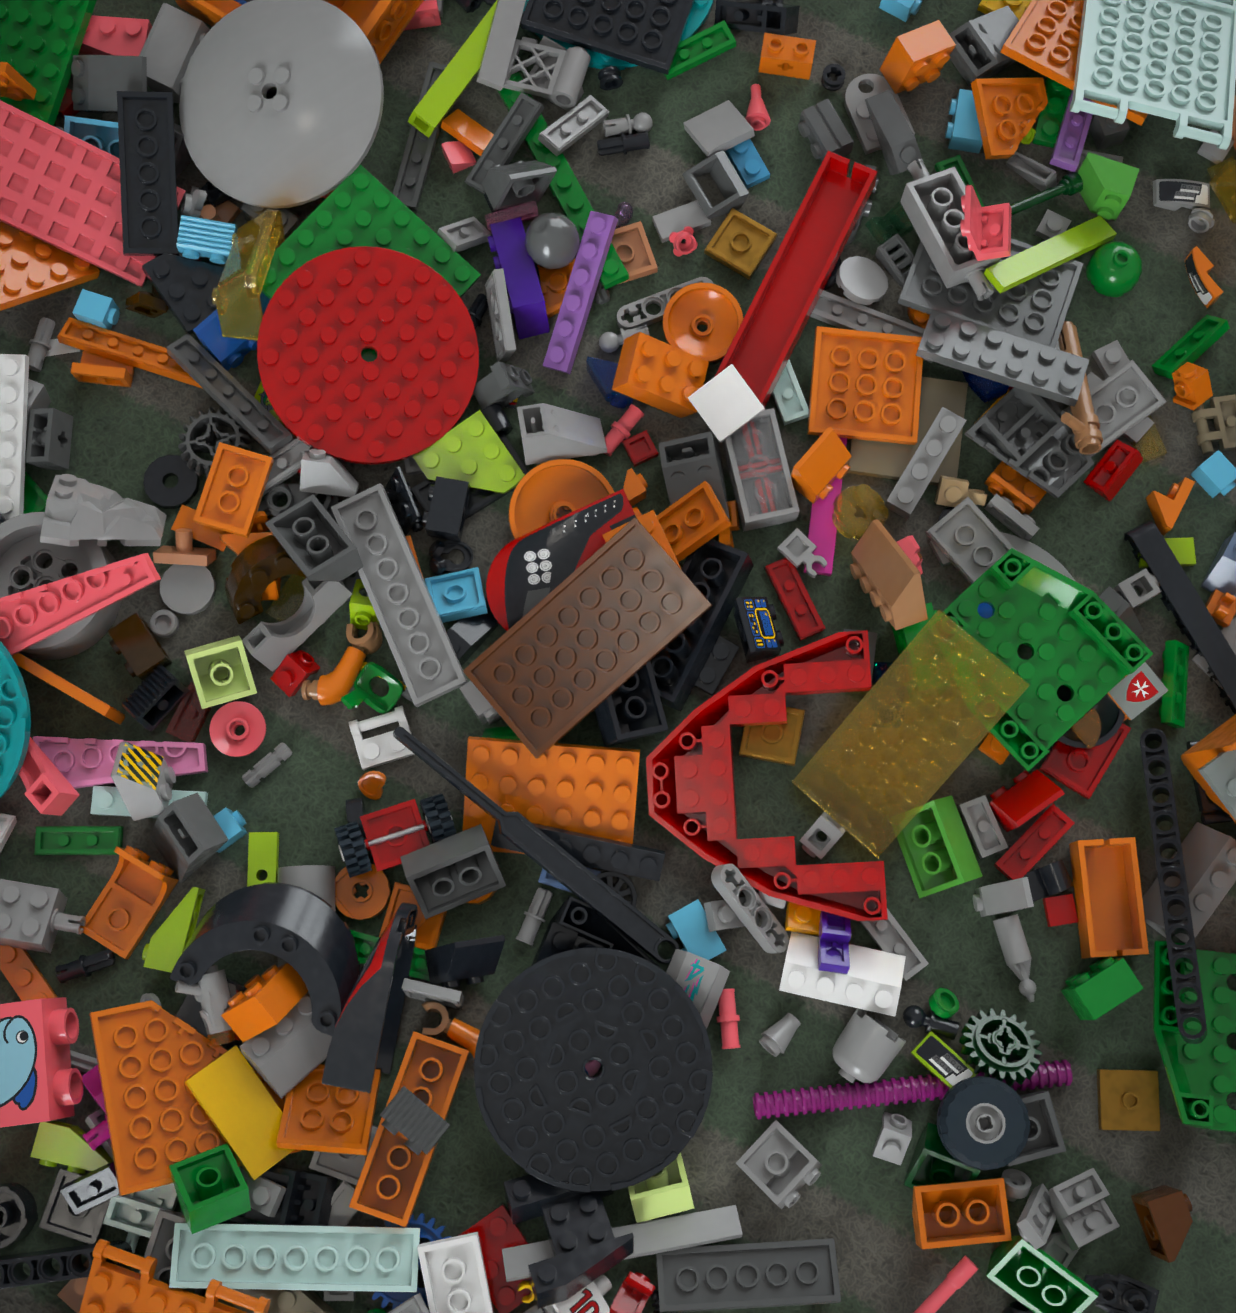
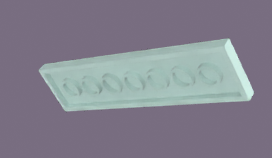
[169,1223,420,1292]

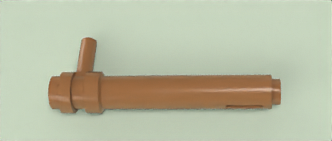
[1058,321,1103,455]

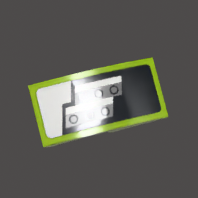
[910,1031,977,1089]

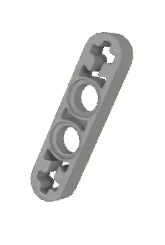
[617,277,714,330]
[711,863,789,954]

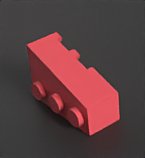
[79,15,152,56]

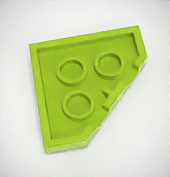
[413,410,525,494]

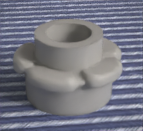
[1188,208,1215,233]

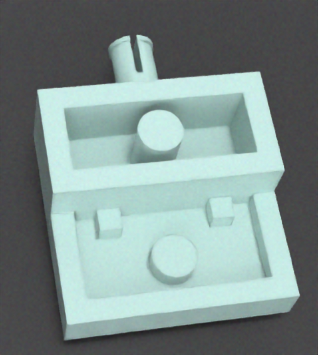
[103,1183,178,1253]

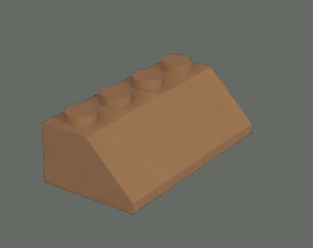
[850,519,928,630]

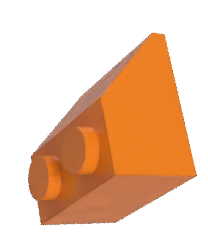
[791,426,852,504]

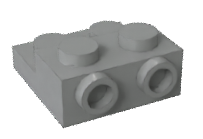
[736,1120,822,1209]

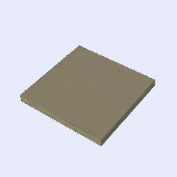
[848,377,968,486]

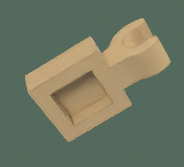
[935,475,987,507]

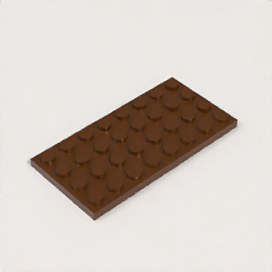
[463,517,713,759]

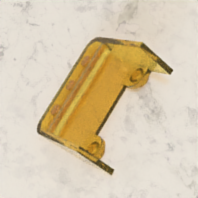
[212,209,285,340]

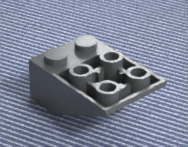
[949,6,1019,90]
[659,431,730,519]
[150,792,229,884]

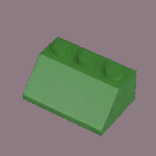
[890,795,983,899]

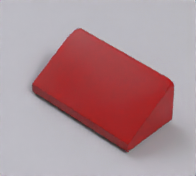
[1084,439,1143,501]

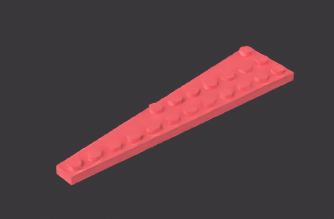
[0,553,161,656]

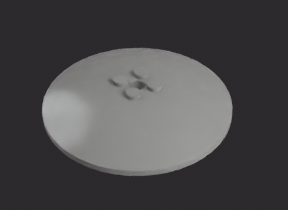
[179,0,384,209]

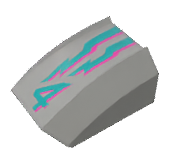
[666,949,730,1029]

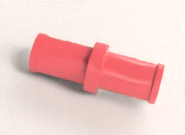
[604,404,644,457]
[717,989,740,1049]

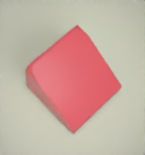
[441,141,477,174]

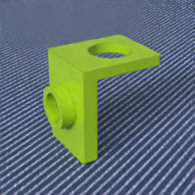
[349,579,379,630]

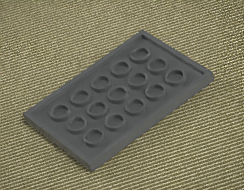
[897,238,1084,348]

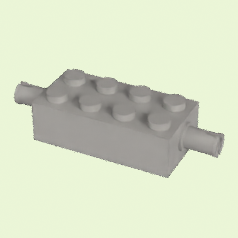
[900,159,1001,301]
[0,879,86,954]

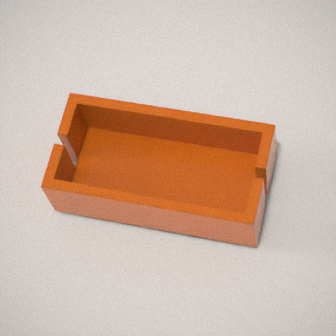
[1069,837,1149,959]

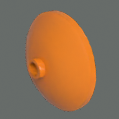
[663,283,743,362]

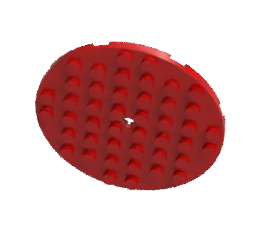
[257,246,479,464]

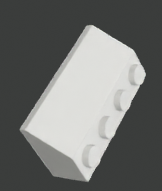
[779,931,906,1017]

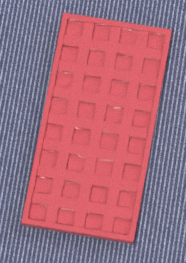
[0,100,186,288]

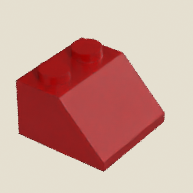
[989,770,1065,832]

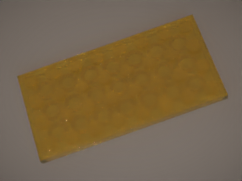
[792,609,1030,858]

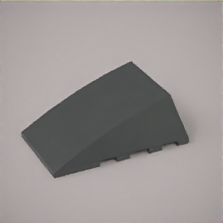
[964,388,1094,499]

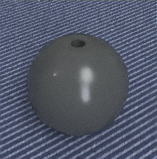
[525,213,580,269]

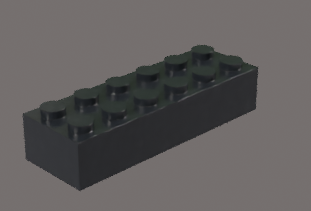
[650,539,754,712]

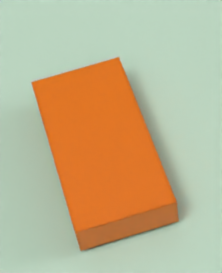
[441,109,494,156]

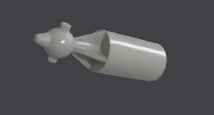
[993,914,1036,1002]

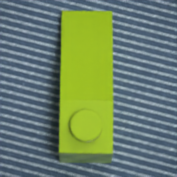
[142,887,205,973]

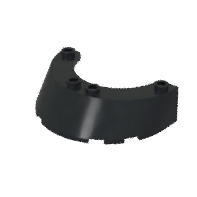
[169,882,360,1036]

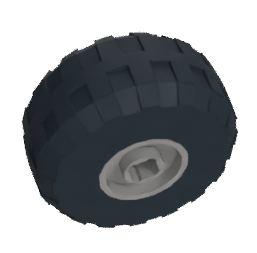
[937,1076,1030,1170]

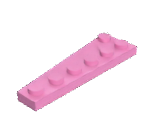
[33,736,208,789]

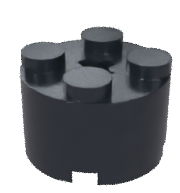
[0,1183,38,1248]

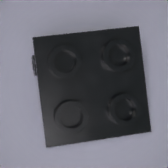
[384,466,424,536]

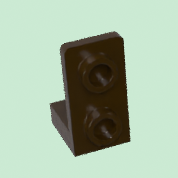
[125,284,169,318]

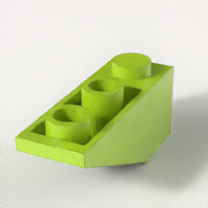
[30,1120,113,1174]

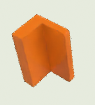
[71,351,135,388]

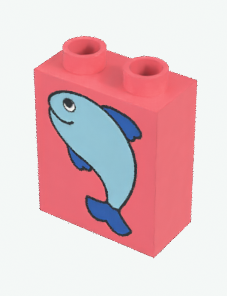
[0,997,83,1128]

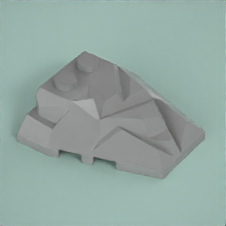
[40,474,167,546]

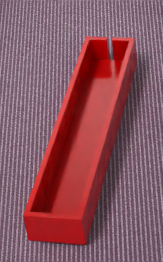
[715,151,877,408]

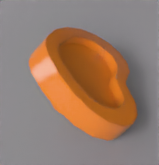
[250,511,270,533]
[358,771,386,800]

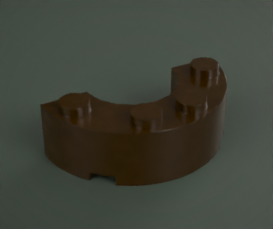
[225,535,307,624]

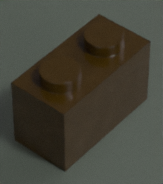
[108,613,173,681]

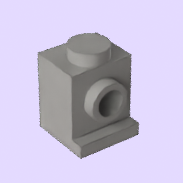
[1113,569,1161,609]
[799,811,846,859]

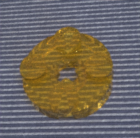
[832,484,889,539]

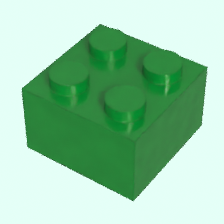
[1061,956,1144,1020]

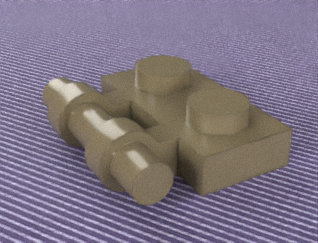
[1191,394,1236,455]

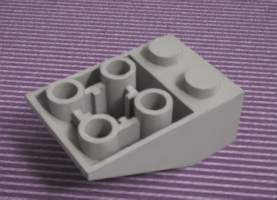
[517,403,607,465]

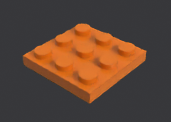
[276,1064,381,1155]

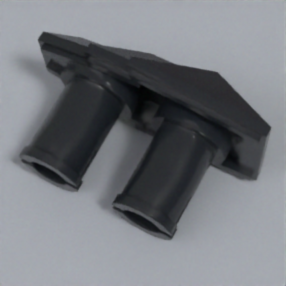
[1084,1273,1159,1313]

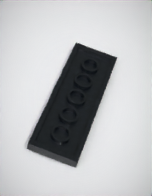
[117,91,179,256]

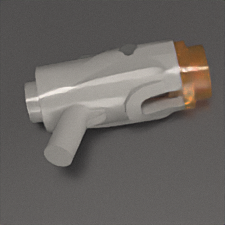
[175,965,236,1046]

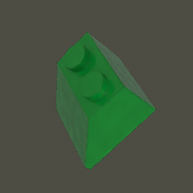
[169,1143,251,1234]

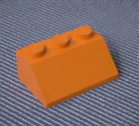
[912,1177,1012,1249]

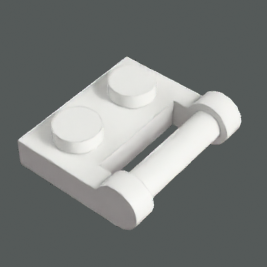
[349,705,415,770]

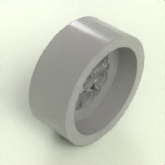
[0,512,122,660]

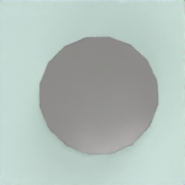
[836,256,888,305]
[160,564,216,615]

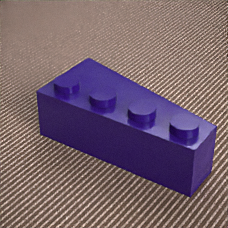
[487,217,550,340]

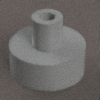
[1001,1169,1031,1201]

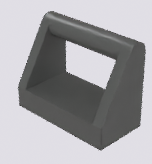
[682,150,749,219]

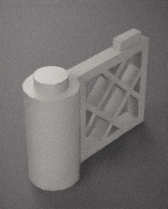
[503,37,591,108]

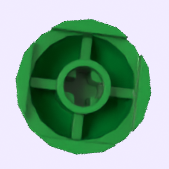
[1086,242,1142,297]

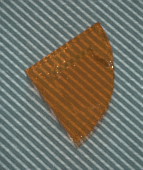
[1071,708,1101,749]

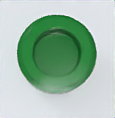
[929,988,959,1019]

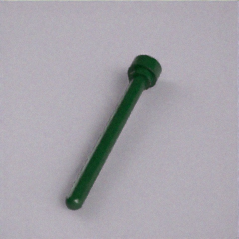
[1010,172,1083,216]

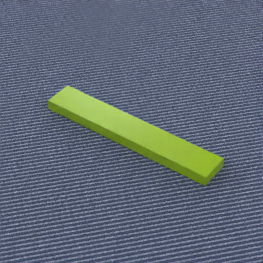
[984,216,1117,294]

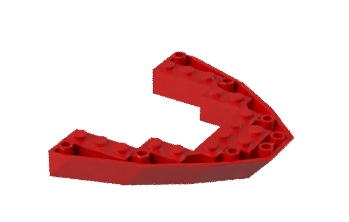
[646,630,888,921]

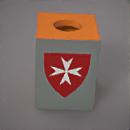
[1107,662,1169,722]

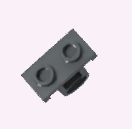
[473,361,535,410]

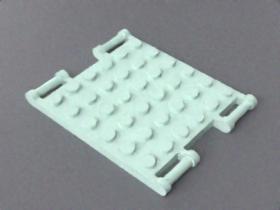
[1069,0,1236,150]

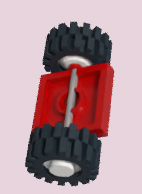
[334,793,456,878]

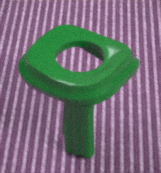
[341,662,404,714]

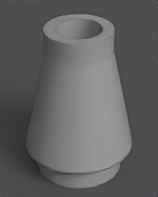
[759,1013,801,1057]

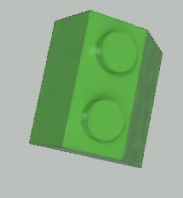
[1077,152,1139,221]

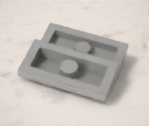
[1049,1168,1120,1252]

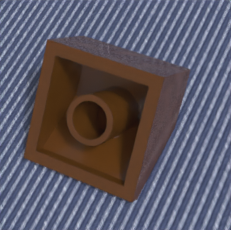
[1131,1185,1193,1263]

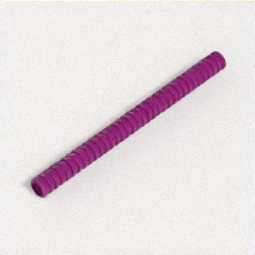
[753,1059,1073,1120]

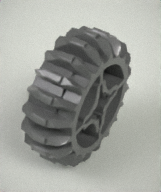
[178,407,253,477]

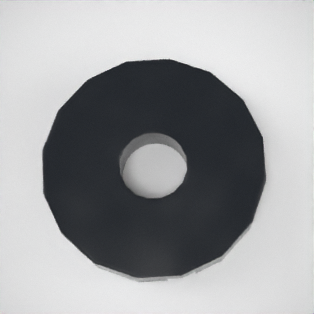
[143,455,200,509]

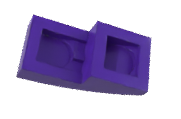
[818,911,851,974]

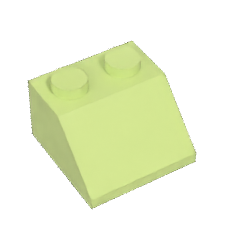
[184,635,257,709]
[628,1152,694,1223]

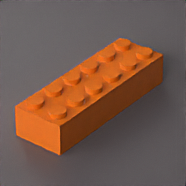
[349,1031,470,1227]

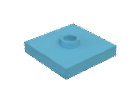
[425,567,488,623]

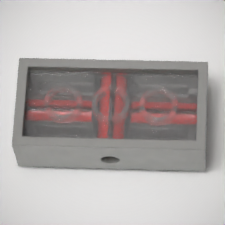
[722,408,799,532]

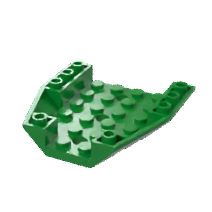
[929,548,1153,771]
[1153,940,1236,1133]

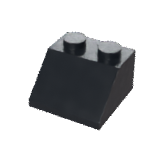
[425,935,505,988]

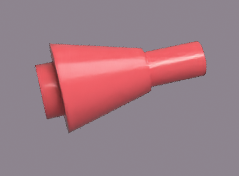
[745,84,771,131]

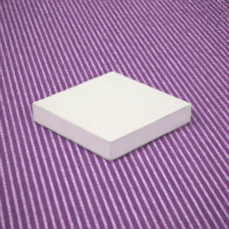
[688,364,765,442]

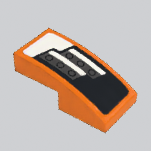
[1185,246,1223,308]

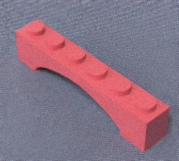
[19,737,80,816]

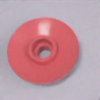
[209,701,266,757]

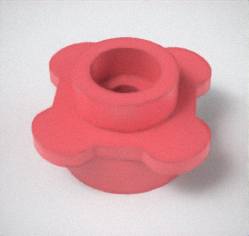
[669,226,698,257]

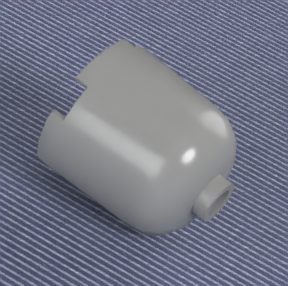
[832,1008,906,1083]

